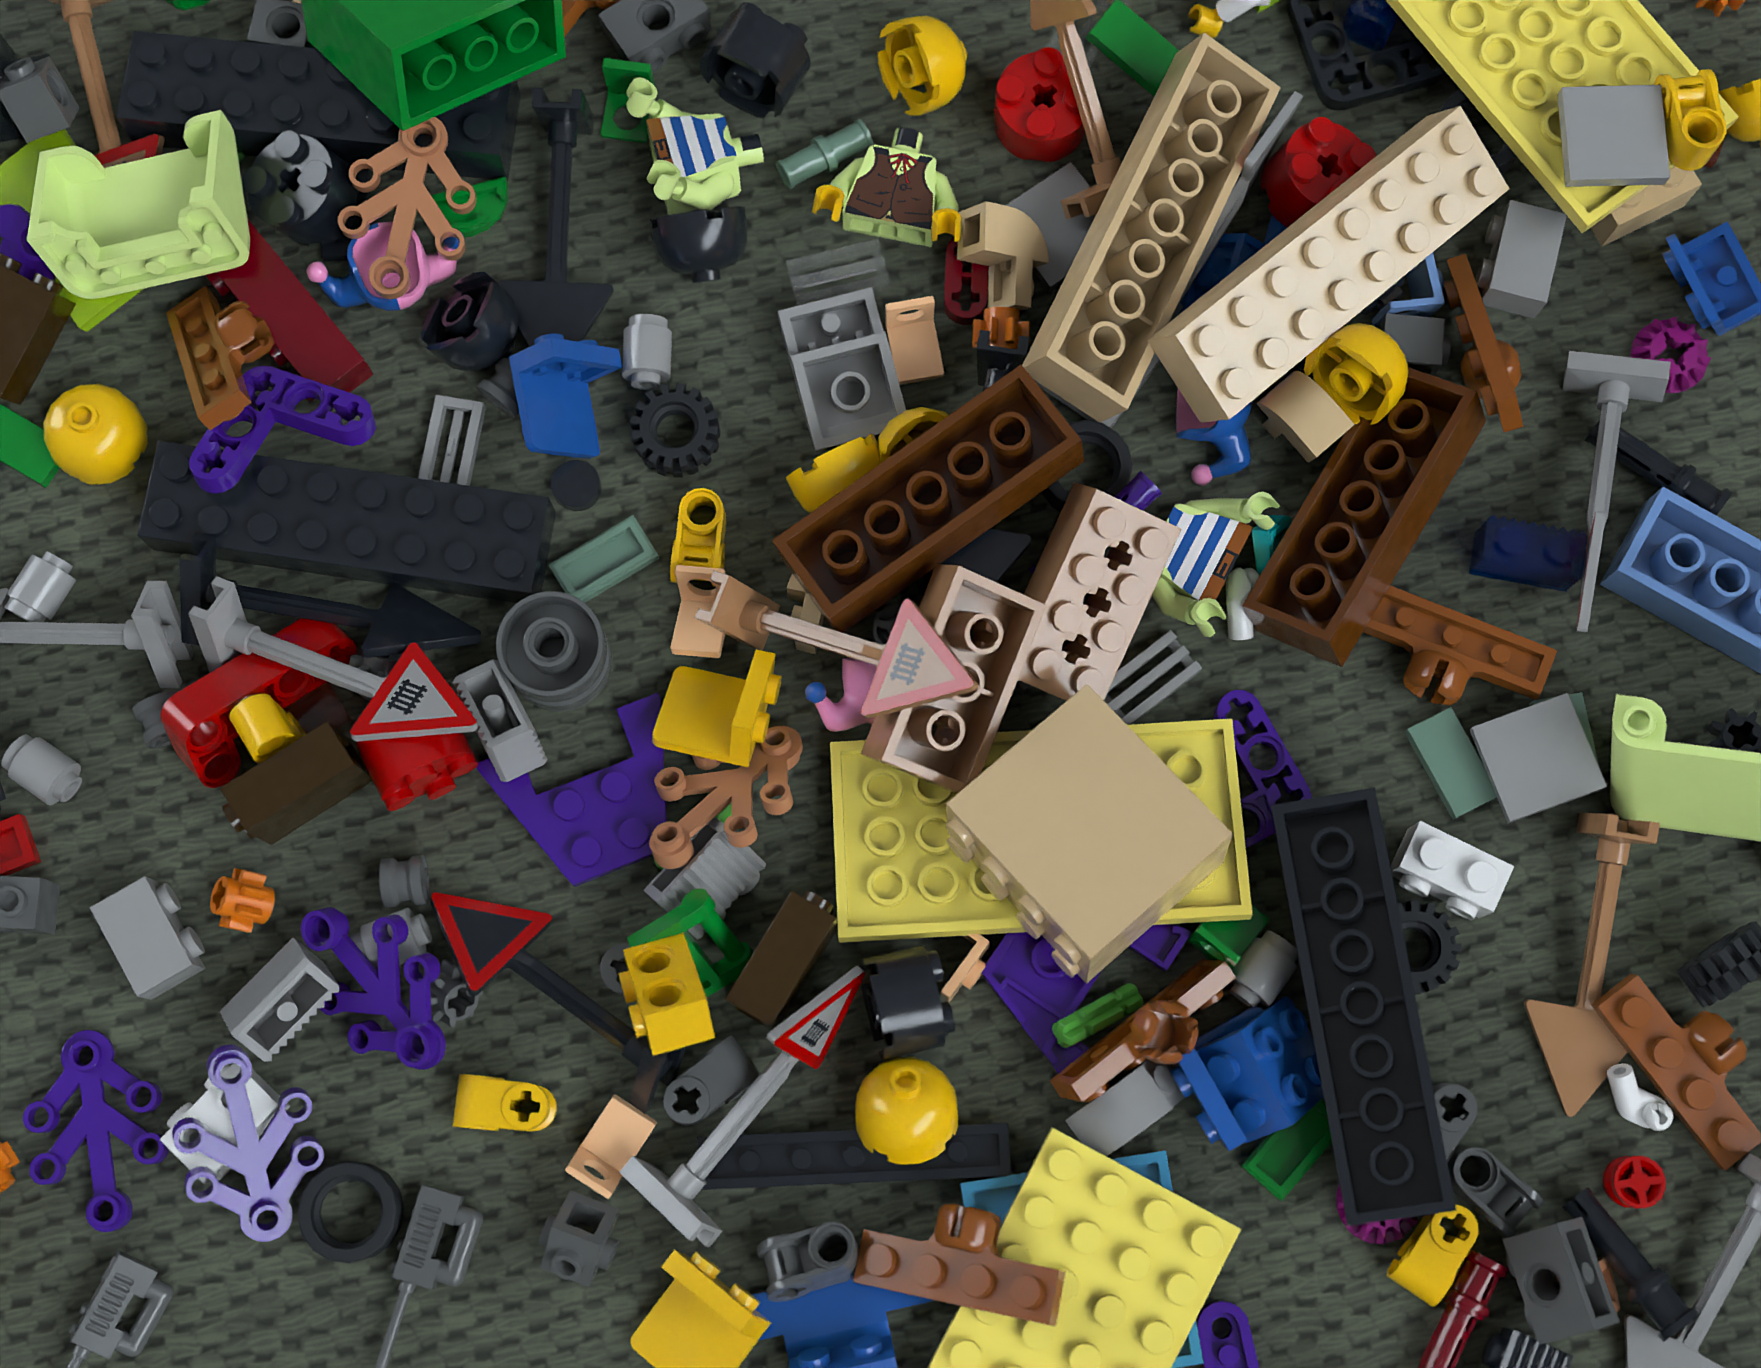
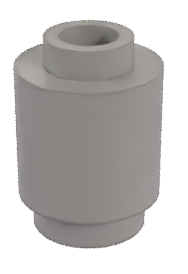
[622,314,672,390]
[4,551,76,622]
[2,734,82,805]
[351,908,432,971]
[1230,930,1299,1007]

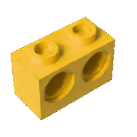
[618,933,715,1056]

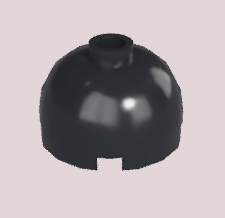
[649,206,747,283]
[421,272,519,371]

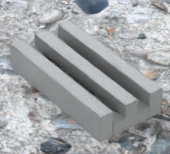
[418,395,486,486]
[1104,630,1202,725]

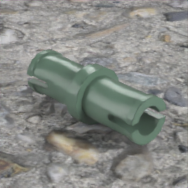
[776,119,873,190]

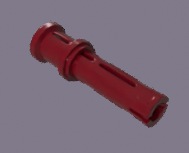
[1417,1249,1509,1368]

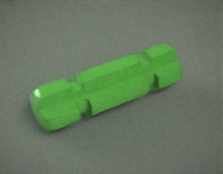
[1052,983,1143,1048]

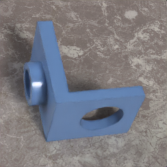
[1371,252,1445,327]

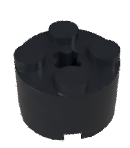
[699,2,811,118]
[242,131,361,246]
[859,945,955,1060]

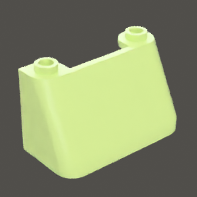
[27,110,250,299]
[1610,694,1761,842]

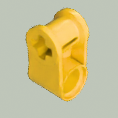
[1654,69,1726,171]
[670,488,727,587]
[229,694,306,764]
[453,1074,557,1132]
[1387,1204,1478,1307]

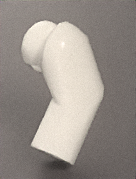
[1225,568,1260,640]

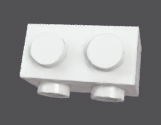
[1390,821,1514,920]
[160,1063,290,1183]

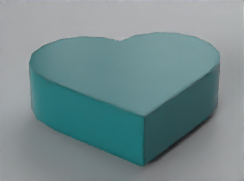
[1252,514,1293,575]

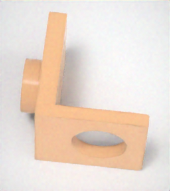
[885,296,944,385]
[670,565,726,658]
[941,934,990,1002]
[565,1095,657,1199]

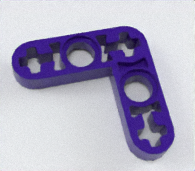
[189,366,376,494]
[1214,690,1312,849]

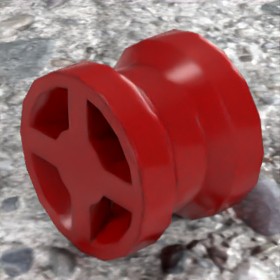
[1603,1156,1666,1209]

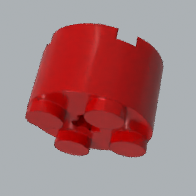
[994,47,1085,162]
[1260,117,1376,228]
[356,732,479,811]

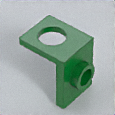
[601,58,655,143]
[1187,904,1269,969]

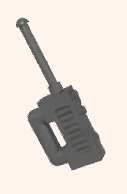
[375,1185,483,1368]
[67,1251,173,1368]

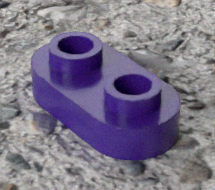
[1196,1300,1259,1368]

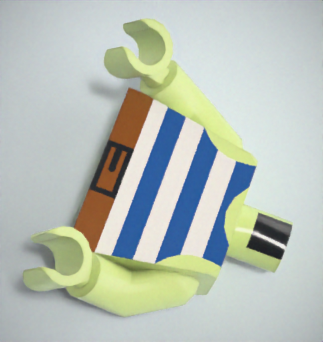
[626,77,764,215]
[1152,492,1280,637]

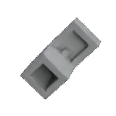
[1065,1059,1184,1156]

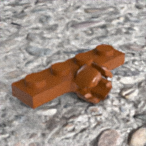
[1443,254,1524,433]
[166,286,275,431]
[1363,586,1557,705]
[1050,959,1236,1102]
[1591,973,1761,1171]
[853,1203,1066,1326]

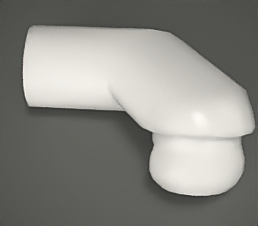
[1607,1064,1673,1131]

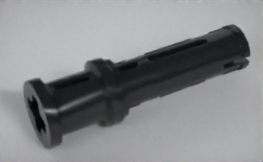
[1584,420,1732,516]
[1562,1187,1701,1342]

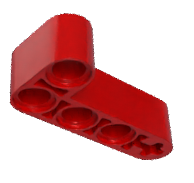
[160,618,357,788]

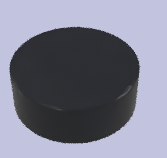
[551,460,602,511]

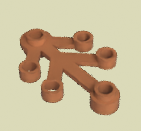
[338,117,477,299]
[649,726,803,869]

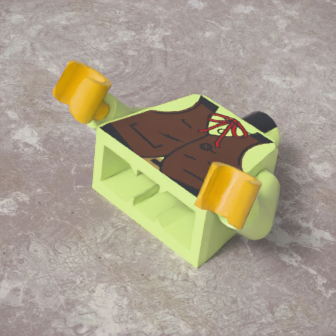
[812,127,961,247]

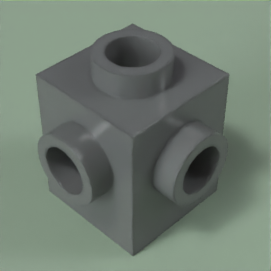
[538,1190,619,1287]

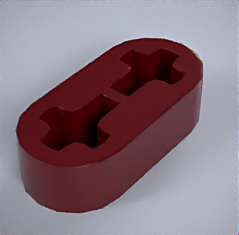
[944,237,989,325]

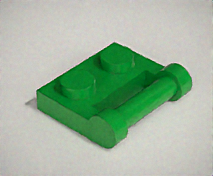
[627,888,754,998]

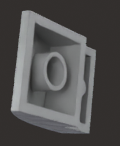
[777,287,906,451]

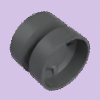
[496,591,612,712]

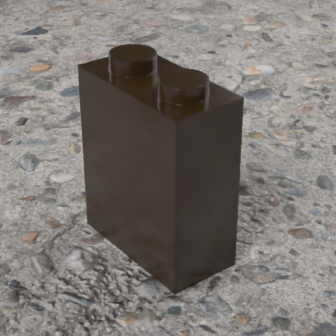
[0,252,76,405]
[220,721,372,845]
[726,890,838,1030]

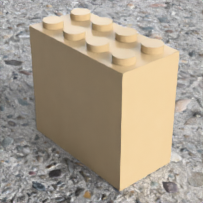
[946,684,1233,984]

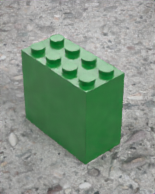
[301,0,566,131]

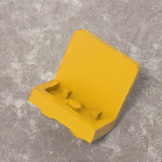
[652,649,782,767]
[630,1250,771,1368]

